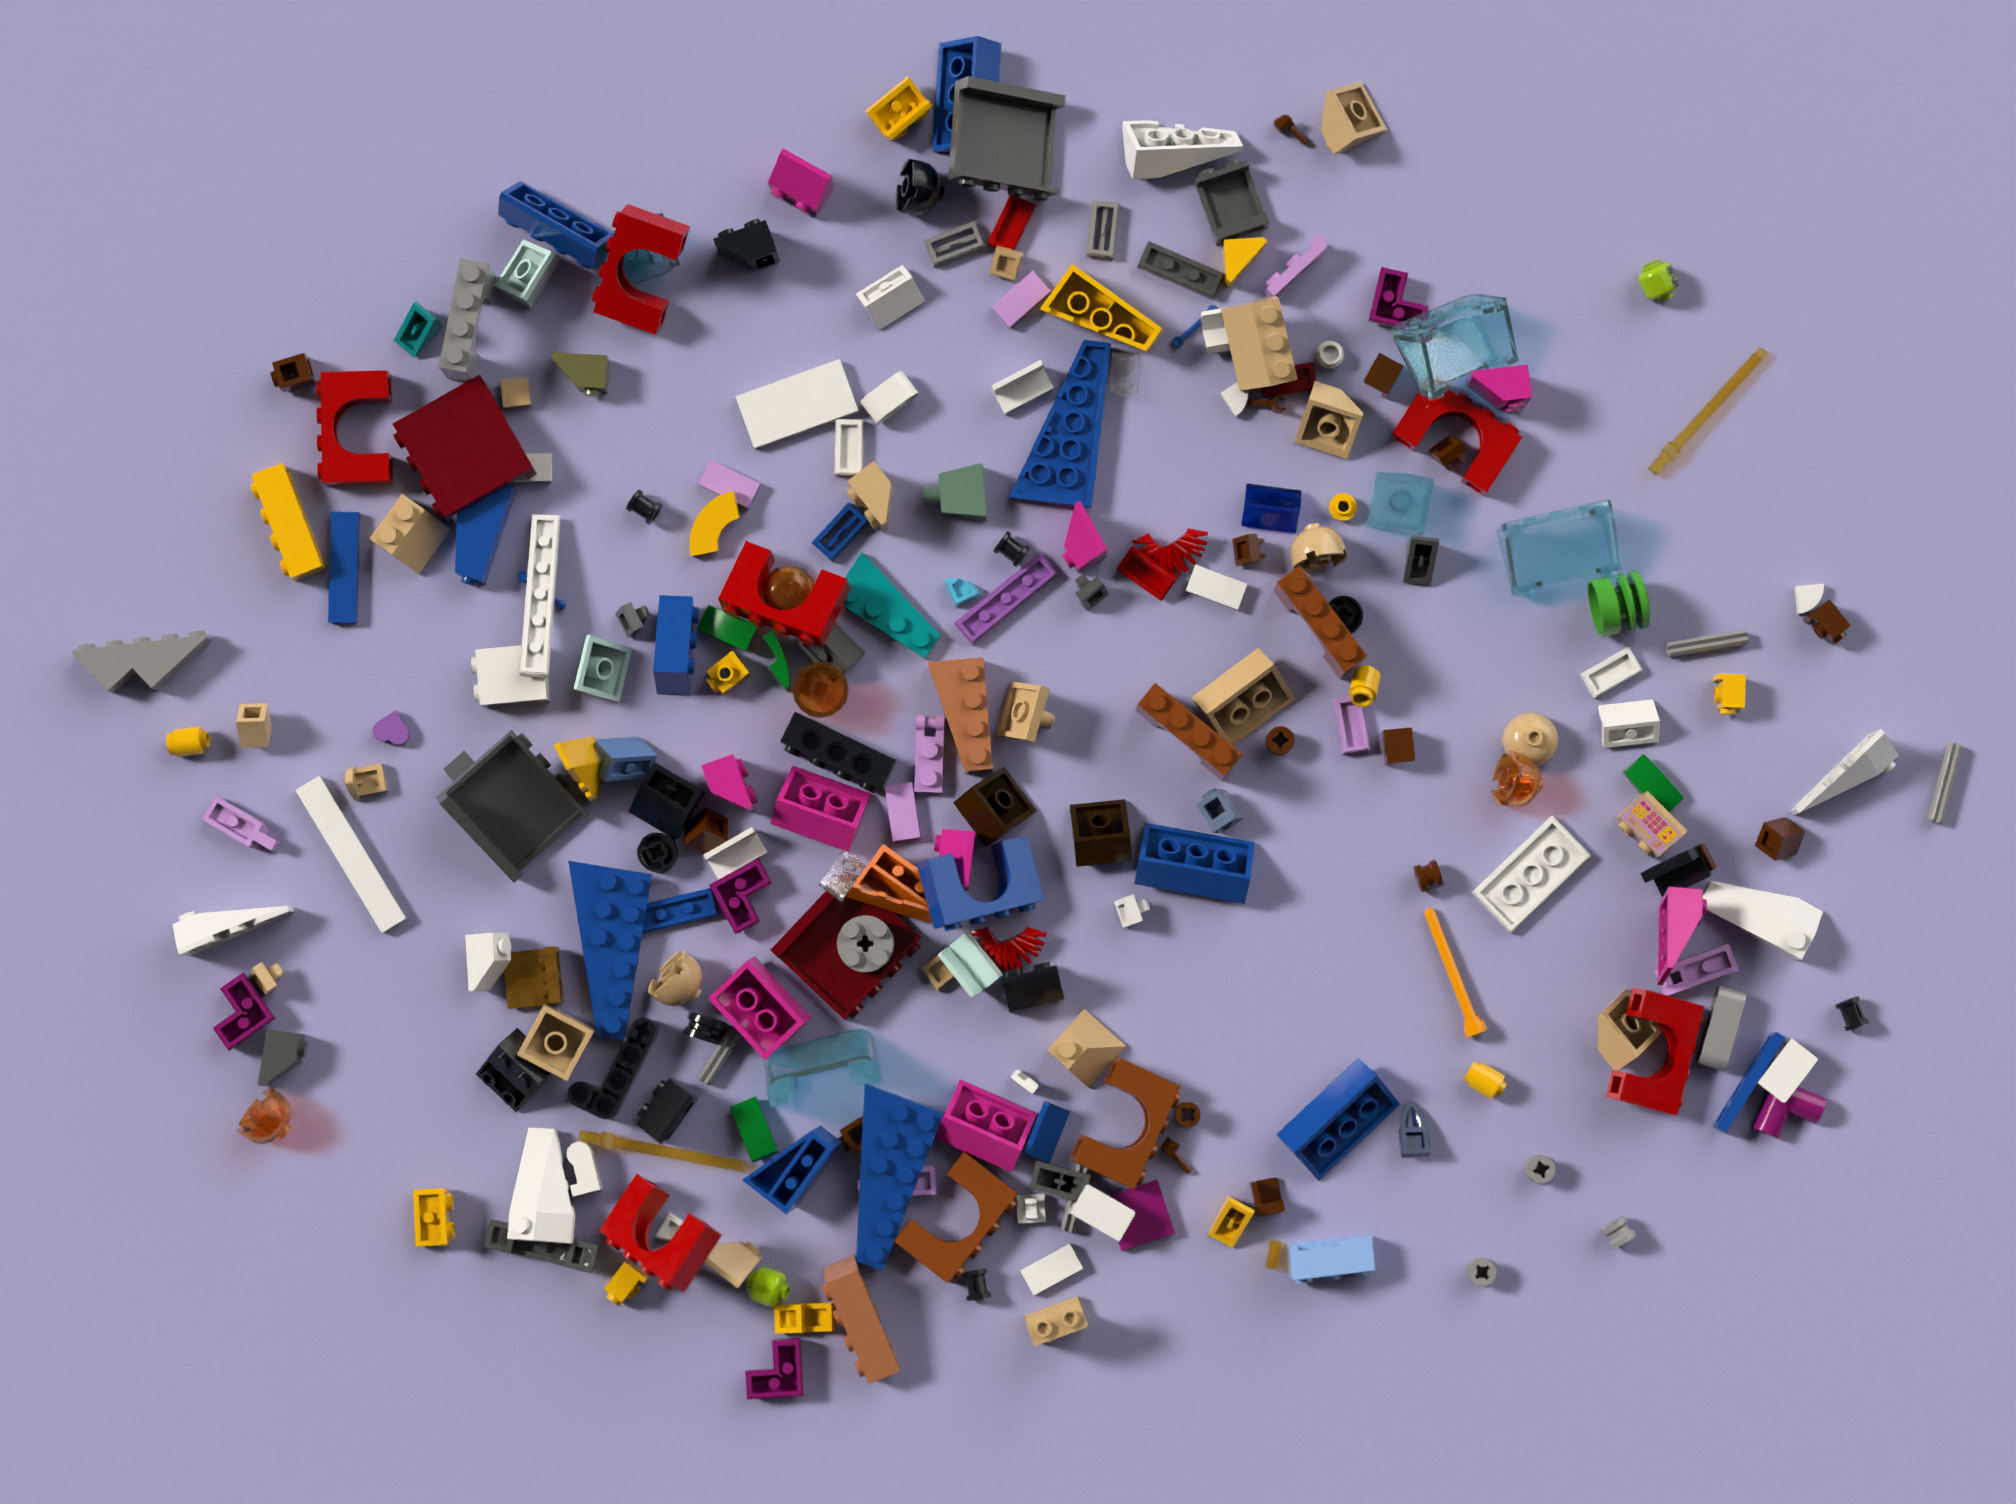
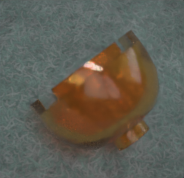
[762,565,815,610]
[793,662,849,719]
[1492,750,1543,807]
[237,1087,291,1144]

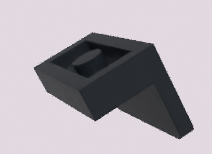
[1640,845,1711,897]

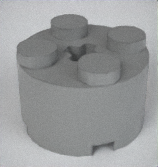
[837,915,895,973]

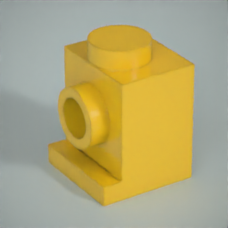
[705,651,750,695]
[1713,674,1746,715]
[604,1260,650,1306]

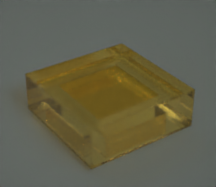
[1264,1239,1282,1270]

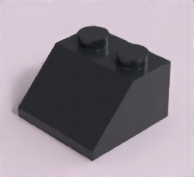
[636,1078,699,1144]

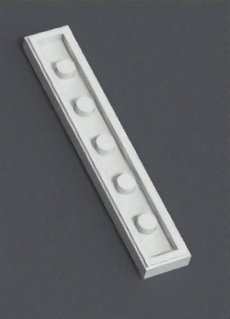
[520,515,561,677]
[295,776,407,933]

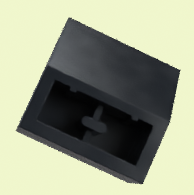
[713,219,780,271]
[628,762,705,841]
[1002,961,1064,1012]
[476,1028,552,1112]

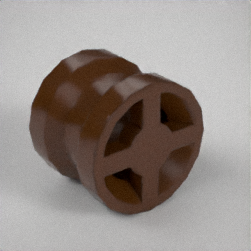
[1265,726,1295,756]
[1413,860,1443,893]

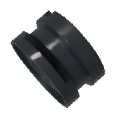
[1328,596,1363,634]
[637,832,678,873]
[682,1011,727,1045]

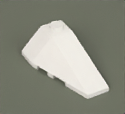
[1122,120,1243,180]
[1790,729,1899,815]
[1702,881,1823,961]
[172,906,294,956]
[507,1128,575,1244]

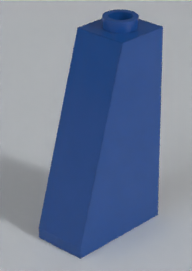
[455,485,516,587]

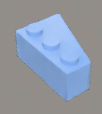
[1285,1235,1375,1283]

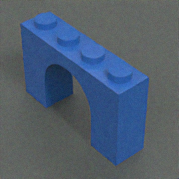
[917,835,1044,932]

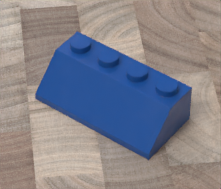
[932,36,1002,153]
[498,181,614,269]
[1134,823,1255,904]
[1276,1058,1400,1181]

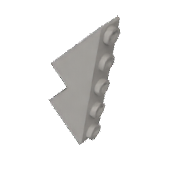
[72,631,211,693]

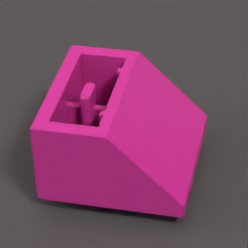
[701,754,758,812]

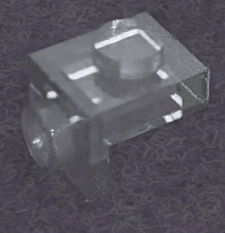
[1110,352,1140,397]
[819,850,865,901]

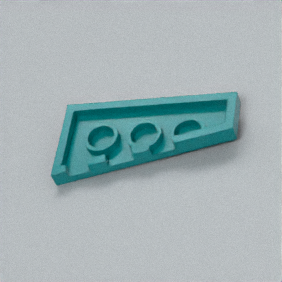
[843,552,940,659]

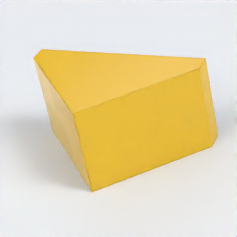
[1223,237,1267,287]
[1208,1196,1255,1248]

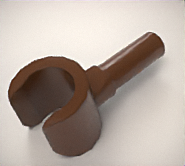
[1273,115,1309,146]
[1247,394,1287,413]
[1161,1137,1192,1174]

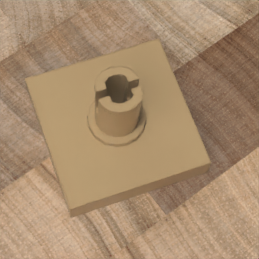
[995,681,1055,743]

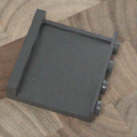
[948,76,1065,201]
[436,730,590,883]

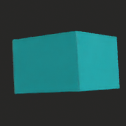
[394,301,443,358]

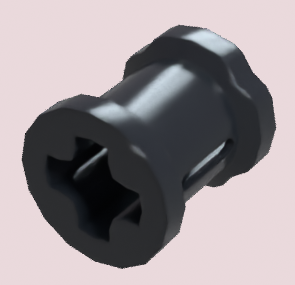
[626,489,663,525]
[993,531,1030,567]
[1835,996,1869,1031]
[962,1268,991,1301]

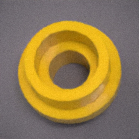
[1329,493,1357,521]

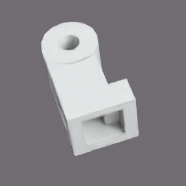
[567,1141,603,1196]

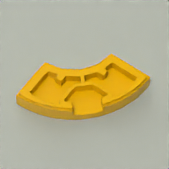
[689,491,740,557]

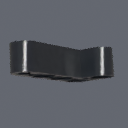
[567,1018,658,1119]

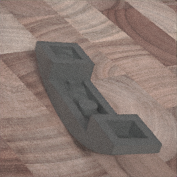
[484,1219,599,1273]

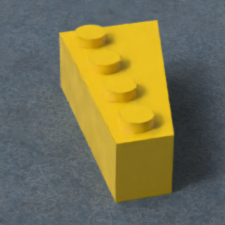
[1040,264,1164,354]

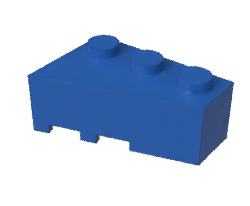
[653,595,699,696]
[742,1125,843,1214]

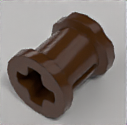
[1175,1102,1201,1127]

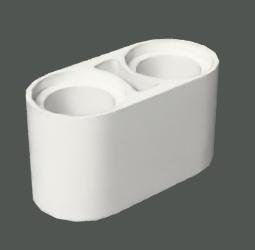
[860,371,919,424]

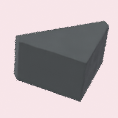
[1403,535,1439,586]
[1029,1161,1091,1201]

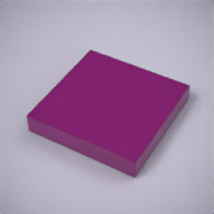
[1108,1179,1175,1251]

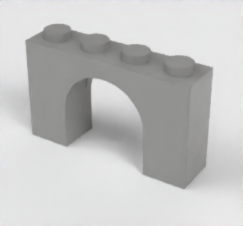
[439,258,497,382]

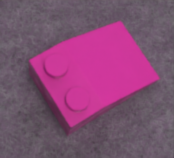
[1657,887,1707,985]

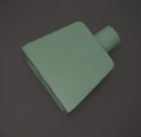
[923,463,987,520]

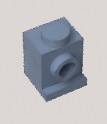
[1196,788,1244,833]

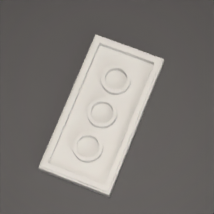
[735,359,859,449]
[1471,815,1591,933]

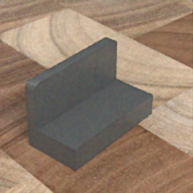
[796,623,865,683]

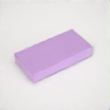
[991,271,1051,329]
[698,459,761,509]
[1333,696,1371,755]
[885,782,920,842]

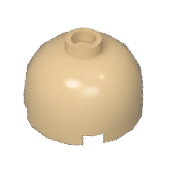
[1290,523,1348,573]
[1501,712,1559,768]
[648,950,703,1007]

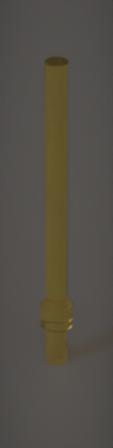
[1648,347,1768,475]
[578,1130,746,1172]

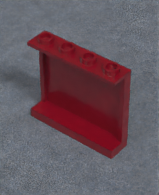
[393,374,537,524]
[770,868,922,1020]

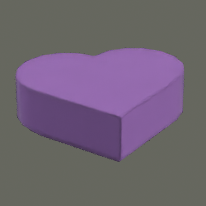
[373,710,410,745]

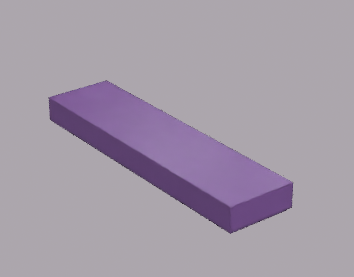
[954,553,1058,645]

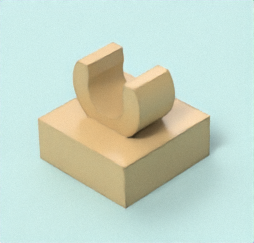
[249,962,284,997]

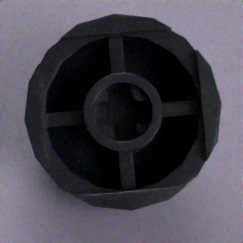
[896,159,944,215]

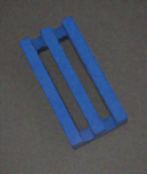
[811,502,869,562]

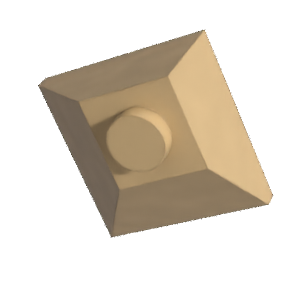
[1320,82,1387,155]
[1295,381,1363,459]
[1598,988,1662,1071]
[1047,1009,1126,1088]
[704,1241,762,1288]

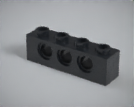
[780,712,896,793]

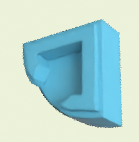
[944,578,981,607]

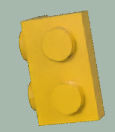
[865,77,933,140]
[413,1188,455,1247]

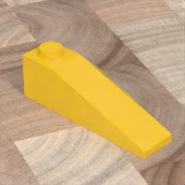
[554,736,604,803]

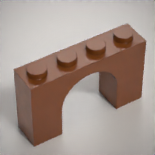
[1273,566,1367,679]
[1135,683,1243,781]
[1069,1057,1181,1189]
[894,1152,1018,1283]

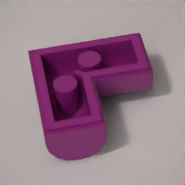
[1368,267,1429,334]
[709,858,772,934]
[213,972,276,1051]
[1752,1087,1827,1139]
[745,1338,804,1399]

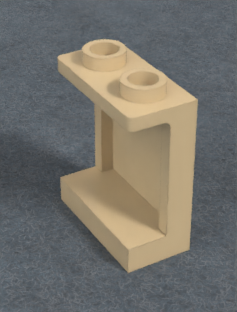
[1024,1296,1088,1346]

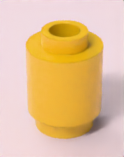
[1349,665,1381,707]
[166,726,210,757]
[1463,1061,1507,1100]

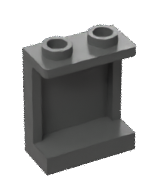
[1194,159,1270,245]

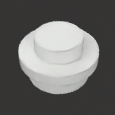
[1316,341,1344,369]

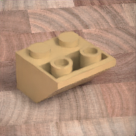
[847,461,893,533]

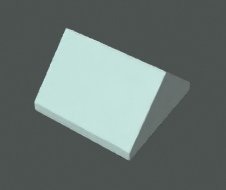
[494,240,560,308]
[574,635,633,702]

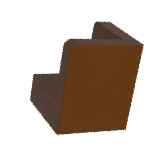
[1364,353,1403,399]
[1381,727,1415,765]
[685,808,728,855]
[1755,817,1806,861]
[1250,1177,1285,1216]

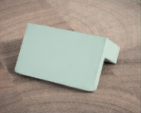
[938,931,1003,998]

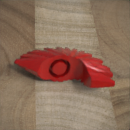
[1132,528,1208,575]
[970,926,1047,972]

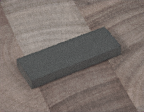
[1137,241,1225,300]

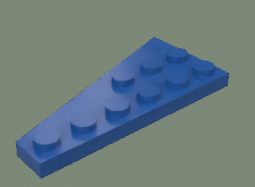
[1009,340,1111,509]
[568,861,652,1041]
[856,1082,944,1271]

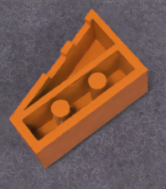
[847,844,932,924]

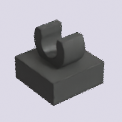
[1075,574,1109,611]
[615,602,651,638]

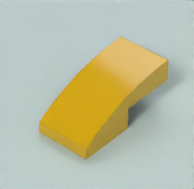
[774,1302,836,1333]

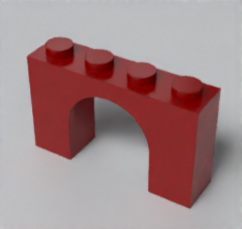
[592,204,690,335]
[316,370,393,486]
[1390,377,1522,497]
[718,541,850,647]
[1606,988,1704,1116]
[599,1174,722,1292]

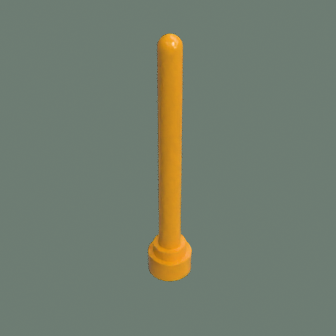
[1424,908,1488,1038]

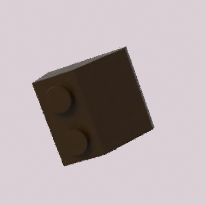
[953,767,1037,847]
[1070,799,1132,867]

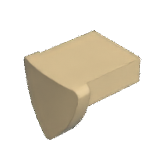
[345,763,388,801]

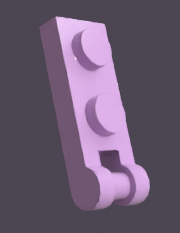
[1265,235,1327,297]
[914,714,945,793]
[1654,944,1738,996]

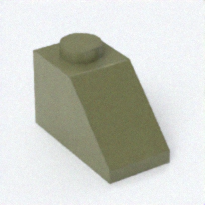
[551,352,610,397]

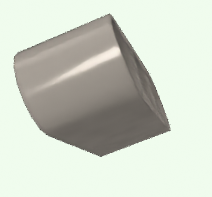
[1696,985,1746,1071]

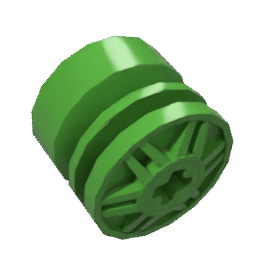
[1587,570,1650,637]

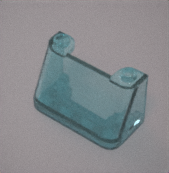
[1391,294,1519,400]
[1497,500,1622,598]
[764,1029,884,1107]

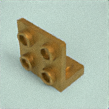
[504,946,564,1009]

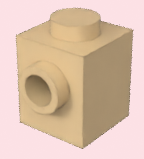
[236,703,272,748]

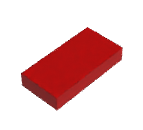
[987,196,1036,250]
[1116,546,1178,601]

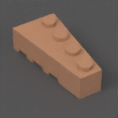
[927,657,993,774]
[822,1255,900,1384]

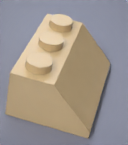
[1221,296,1297,391]
[1191,648,1295,746]

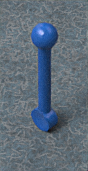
[1172,305,1218,348]
[518,571,566,610]

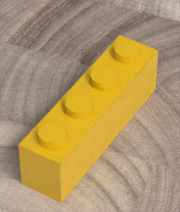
[250,463,326,581]

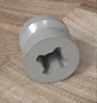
[1525,1155,1556,1184]
[1601,1215,1636,1249]
[1466,1257,1497,1287]

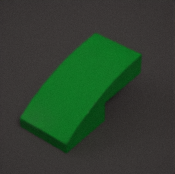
[697,605,758,652]
[763,631,791,691]
[1623,754,1684,812]
[730,1096,779,1163]

